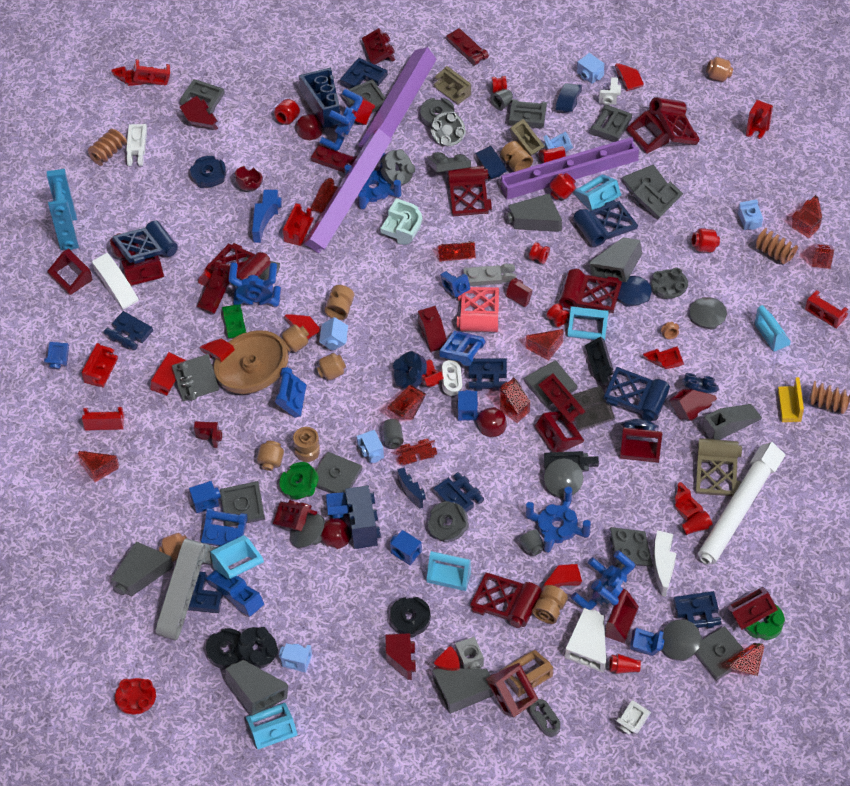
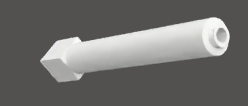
[698,442,785,565]

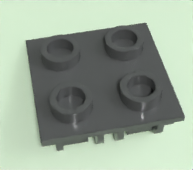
[172,354,219,402]
[609,527,653,569]

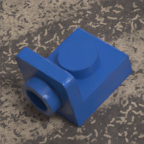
[440,271,471,298]

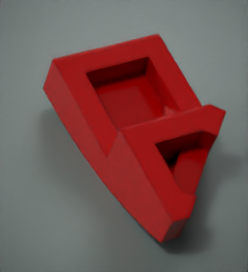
[615,63,644,91]
[111,66,147,86]
[284,314,321,340]
[199,339,235,362]
[643,346,684,369]
[675,482,704,521]
[542,564,582,590]

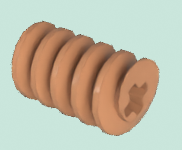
[88,129,127,166]
[756,228,798,264]
[809,381,850,414]

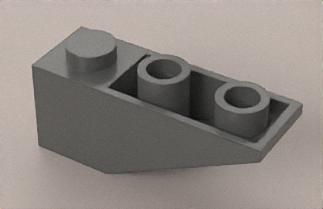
[702,404,762,440]

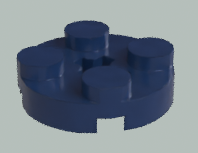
[190,156,226,188]
[393,351,427,390]

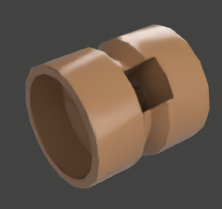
[500,141,533,172]
[325,285,355,320]
[293,426,320,462]
[532,585,568,624]

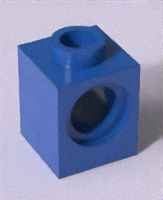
[458,390,478,421]
[189,481,221,513]
[390,530,422,565]

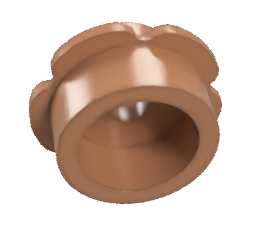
[661,322,679,339]

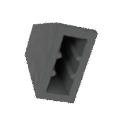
[506,194,562,232]
[589,237,643,282]
[111,541,173,597]
[225,660,288,716]
[432,669,494,714]

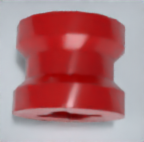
[491,76,507,93]
[529,242,550,264]
[546,303,570,327]

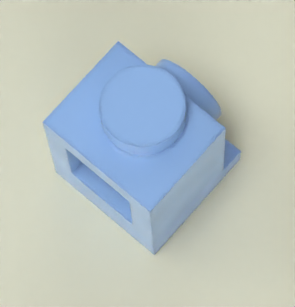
[738,199,763,230]
[357,430,384,463]
[279,643,312,673]

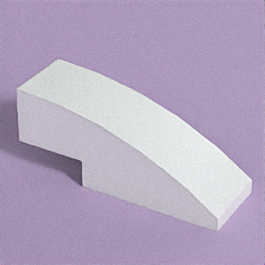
[92,253,139,309]
[653,530,677,597]

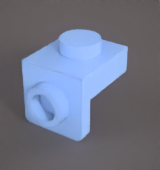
[543,132,573,152]

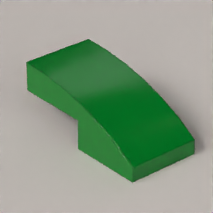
[222,304,246,338]

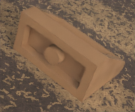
[500,650,553,697]

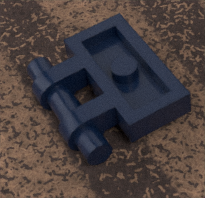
[104,311,153,350]
[469,358,507,391]
[433,472,484,513]
[673,591,722,629]

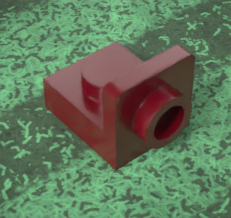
[194,421,222,448]

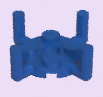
[319,89,363,151]
[345,153,402,209]
[229,263,281,307]
[526,487,591,553]
[571,550,635,610]

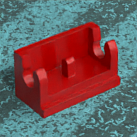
[133,59,170,85]
[746,100,773,139]
[283,203,314,246]
[805,290,848,329]
[81,343,118,388]
[150,352,187,396]
[82,407,125,431]

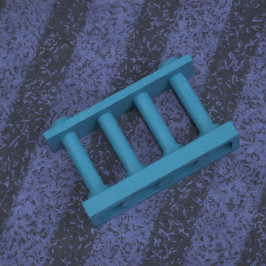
[47,169,79,250]

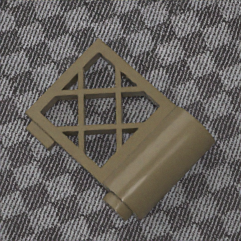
[696,438,742,497]

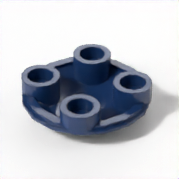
[615,275,652,307]
[682,373,719,393]
[620,419,659,431]

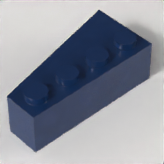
[299,67,341,128]

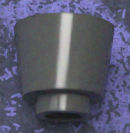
[490,89,513,111]
[518,529,544,556]

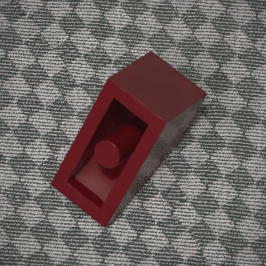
[418,306,447,352]

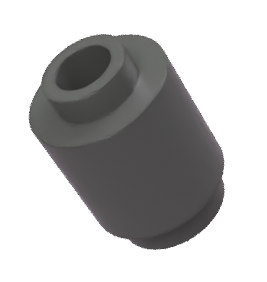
[382,419,404,449]

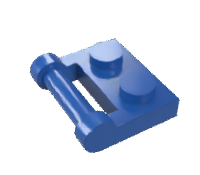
[440,331,486,366]
[275,367,307,418]
[201,508,247,547]

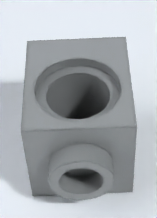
[455,637,484,669]

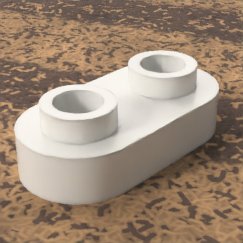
[440,360,462,396]

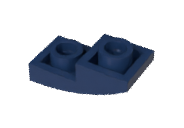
[555,83,582,113]
[475,146,507,179]
[397,467,426,509]

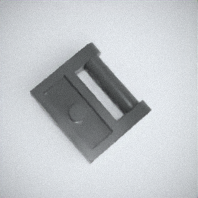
[180,79,225,114]
[509,99,547,128]
[589,105,632,142]

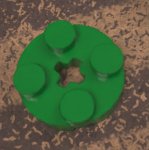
[279,462,319,499]
[745,604,785,640]

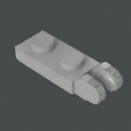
[464,263,516,286]

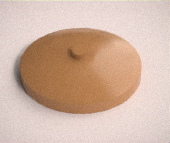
[214,330,289,394]

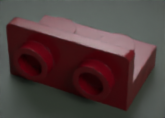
[362,28,395,65]
[273,500,317,531]

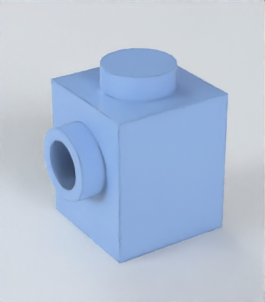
[577,53,605,84]
[319,317,348,350]

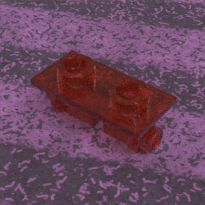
[310,178,338,213]
[438,241,476,262]
[396,439,437,465]

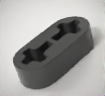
[530,699,560,737]

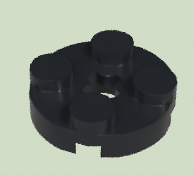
[390,597,431,638]
[236,627,278,669]
[206,628,241,669]

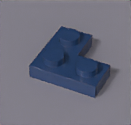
[340,58,388,88]
[188,571,223,614]

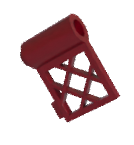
[649,97,700,145]
[448,166,492,216]
[206,243,271,280]
[559,268,622,313]
[470,572,542,628]

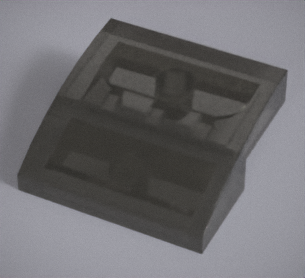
[568,386,615,431]

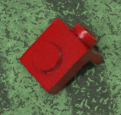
[420,359,444,387]

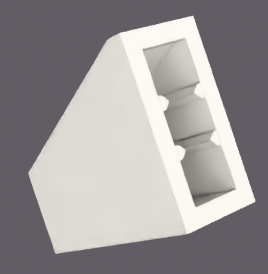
[565,608,606,673]

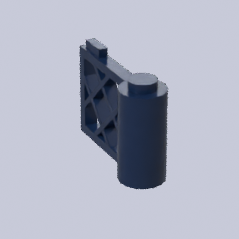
[573,200,638,247]
[112,220,178,264]
[603,367,670,422]

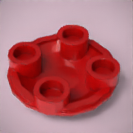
[115,678,156,715]

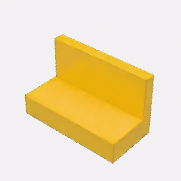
[778,377,804,422]

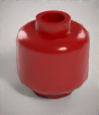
[274,99,300,125]
[549,173,576,200]
[691,228,720,253]

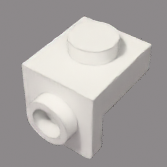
[599,77,621,105]
[616,700,651,734]

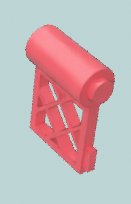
[457,287,499,332]

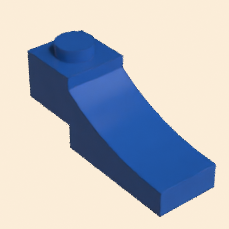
[252,190,282,243]
[206,570,265,617]

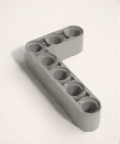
[156,538,217,641]

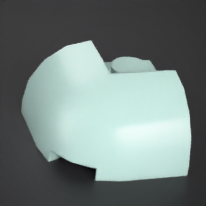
[380,198,423,245]

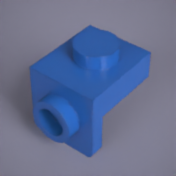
[44,341,70,369]
[326,492,348,518]
[630,628,664,656]

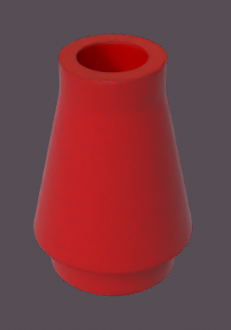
[681,511,713,535]
[609,653,641,674]

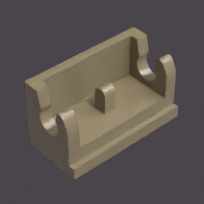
[434,66,471,105]

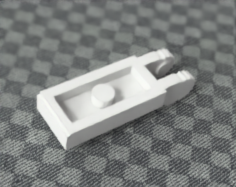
[126,124,147,166]

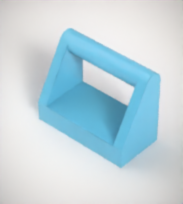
[573,174,621,211]
[755,305,791,352]
[567,307,609,340]
[210,535,264,579]
[427,551,471,591]
[246,703,298,750]

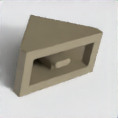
[509,119,545,156]

